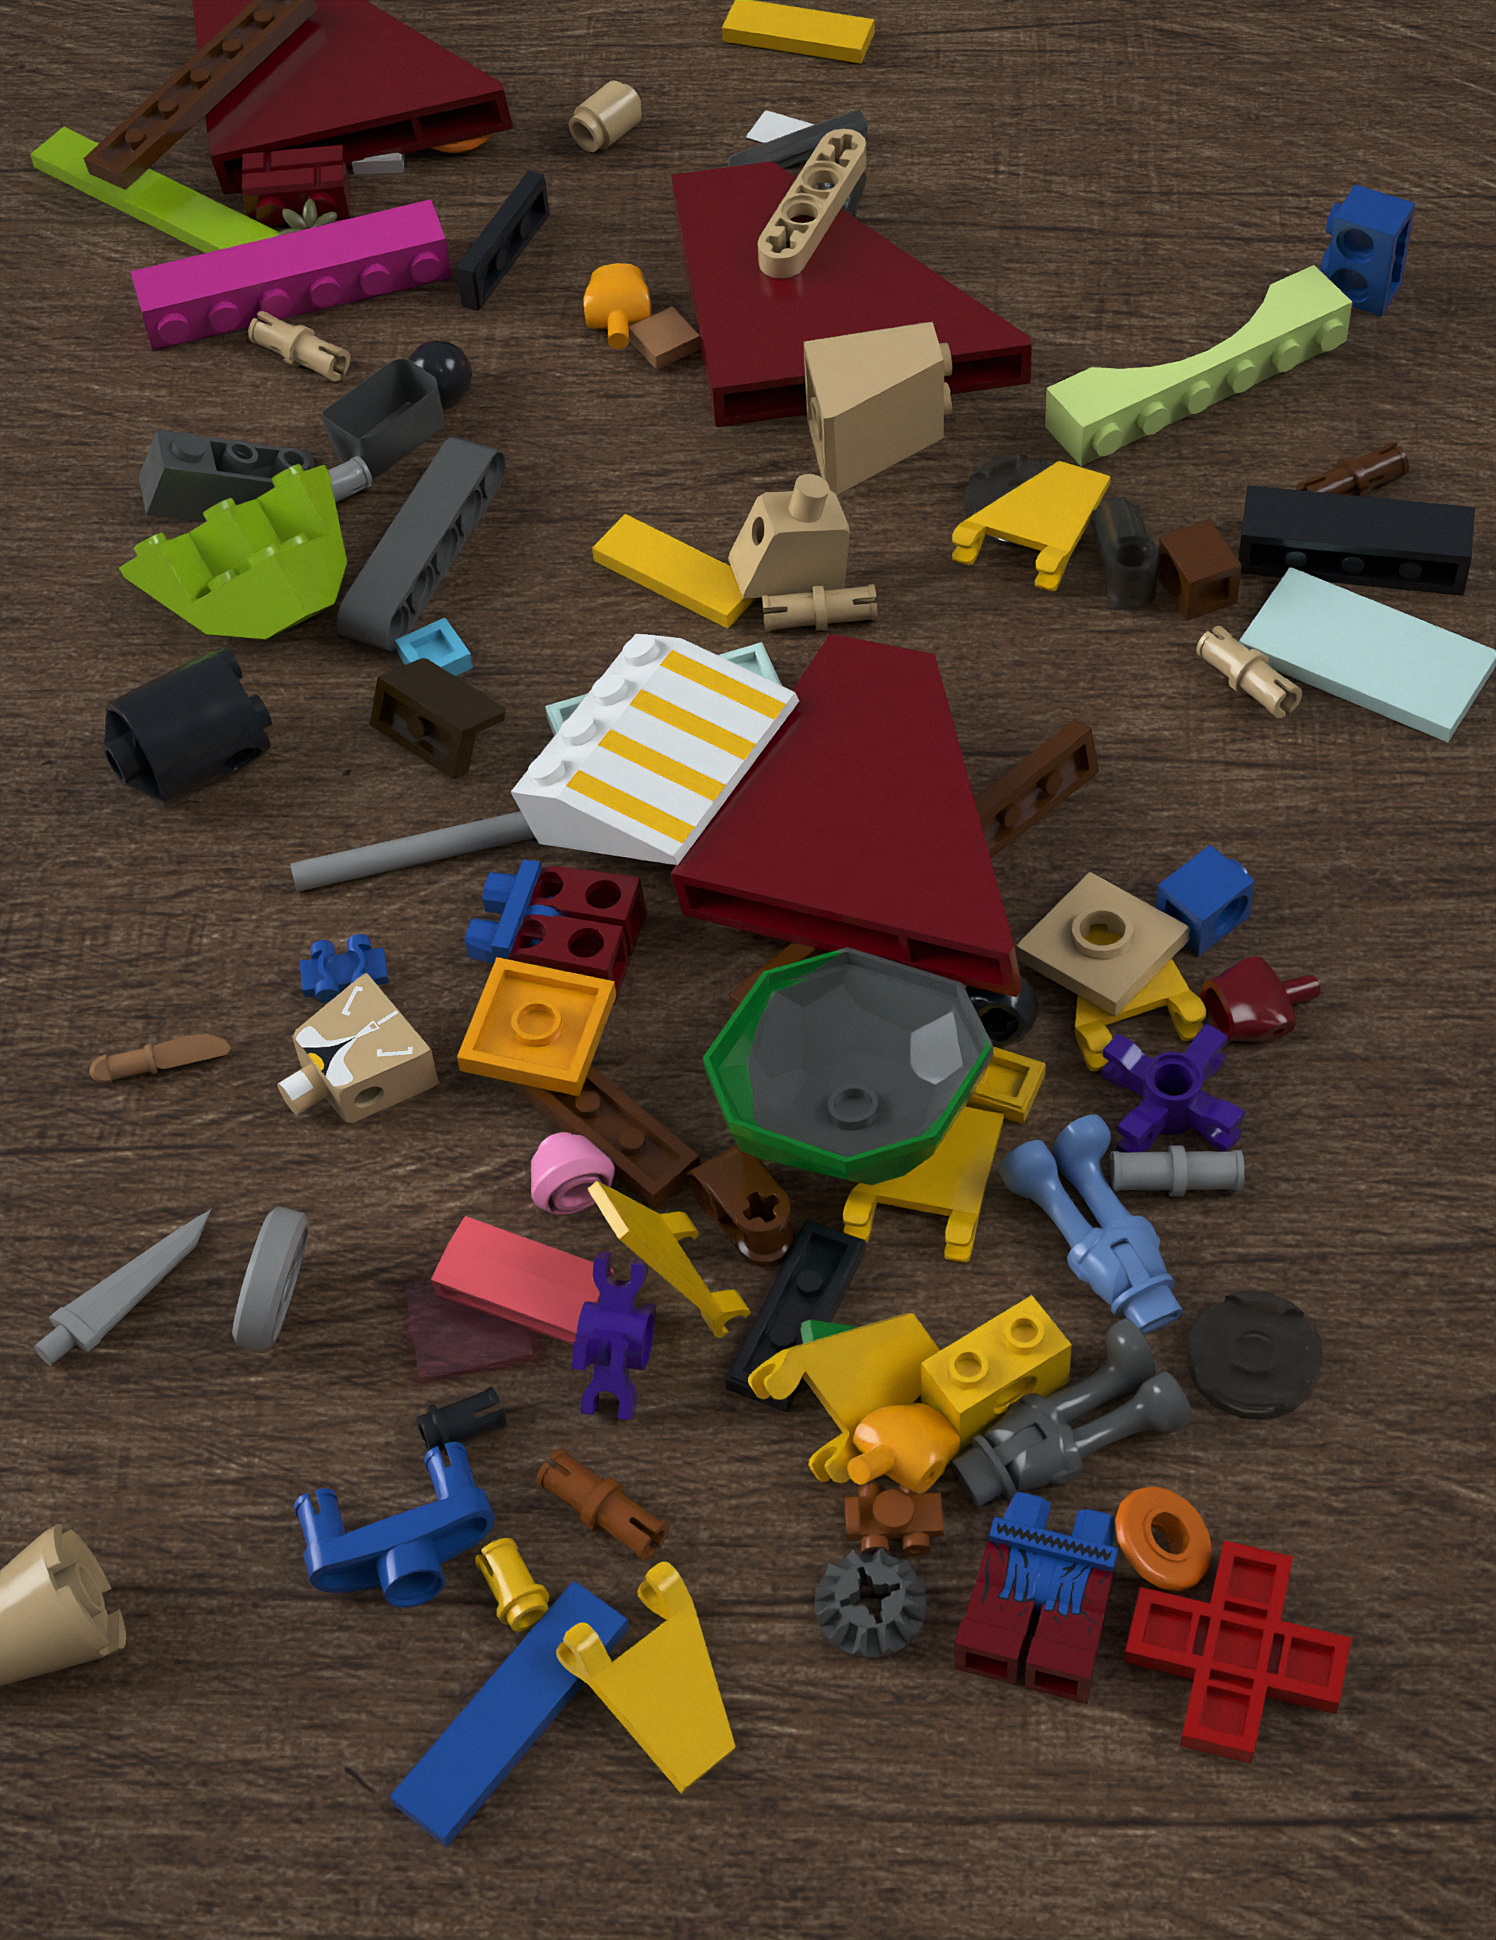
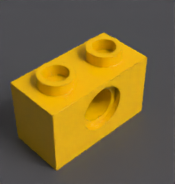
[921,1295,1072,1451]

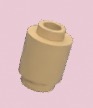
[569,80,642,152]

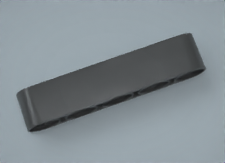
[337,436,506,652]

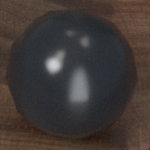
[408,341,472,407]
[965,976,1038,1047]

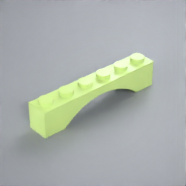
[1045,265,1352,466]

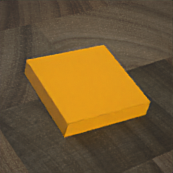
[457,957,616,1096]

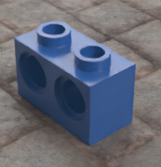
[1320,184,1415,317]

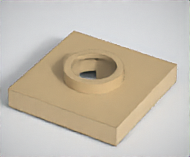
[1016,872,1189,1017]

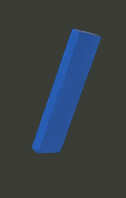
[389,1580,630,1847]

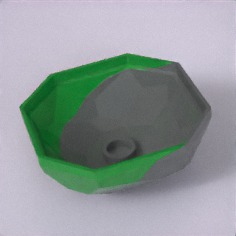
[703,947,993,1185]

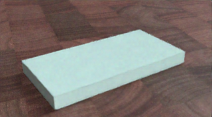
[1239,567,1496,742]

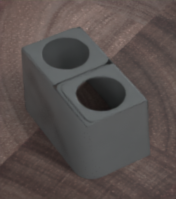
[321,359,446,480]

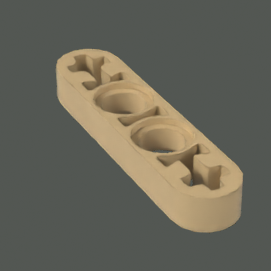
[758,129,867,279]

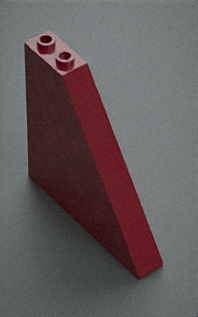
[192,0,513,194]
[671,161,1032,427]
[671,633,1022,997]

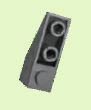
[139,429,315,521]

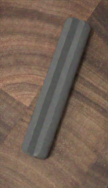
[728,109,868,168]

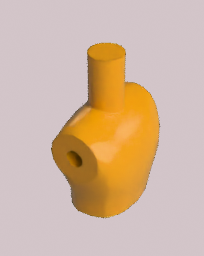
[583,263,652,349]
[847,1403,960,1494]

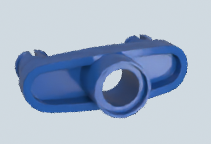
[294,1442,495,1608]

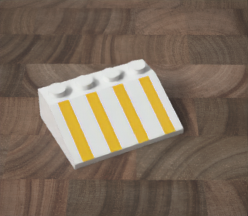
[511,634,799,865]

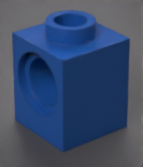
[1156,845,1255,957]

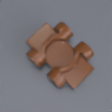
[845,1483,944,1556]

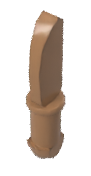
[89,1033,232,1084]

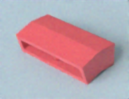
[431,1216,614,1346]

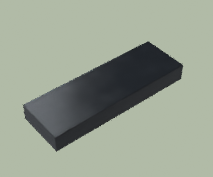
[456,170,550,311]
[725,1219,866,1413]

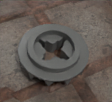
[815,1547,927,1658]

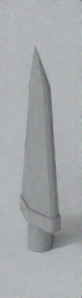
[34,1209,211,1366]

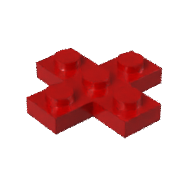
[1124,1540,1352,1764]

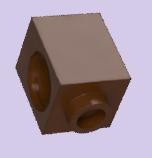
[1156,519,1242,621]

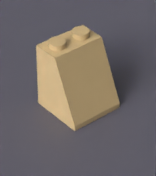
[804,322,952,495]

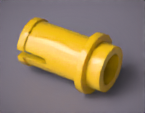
[475,1538,549,1632]

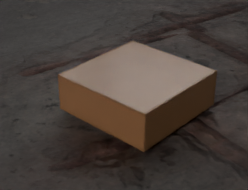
[629,306,701,370]

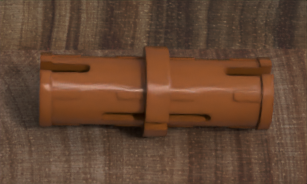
[536,1448,669,1561]

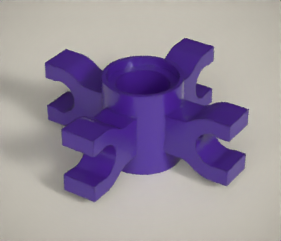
[1101,1023,1245,1153]
[572,1251,657,1420]

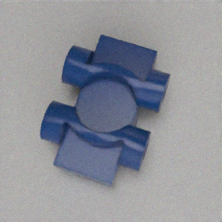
[300,934,389,1003]

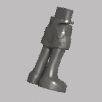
[950,1318,1193,1507]

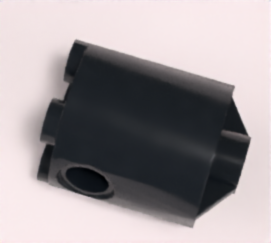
[103,647,272,807]

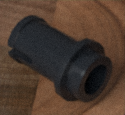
[416,1387,507,1457]

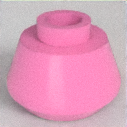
[531,1132,615,1215]

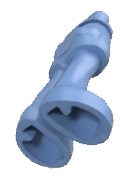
[998,1114,1183,1336]

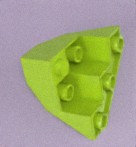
[119,464,347,639]

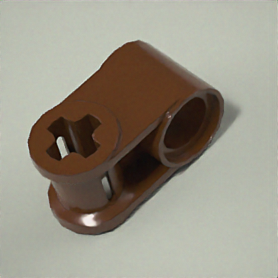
[687,1144,795,1267]

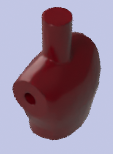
[1200,956,1320,1042]

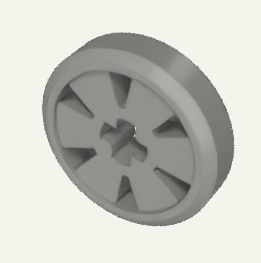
[232,1206,309,1353]

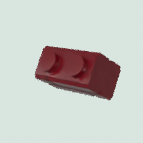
[242,145,351,228]

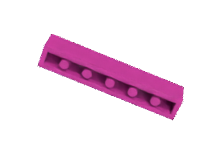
[130,199,452,351]

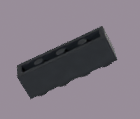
[1238,485,1475,596]

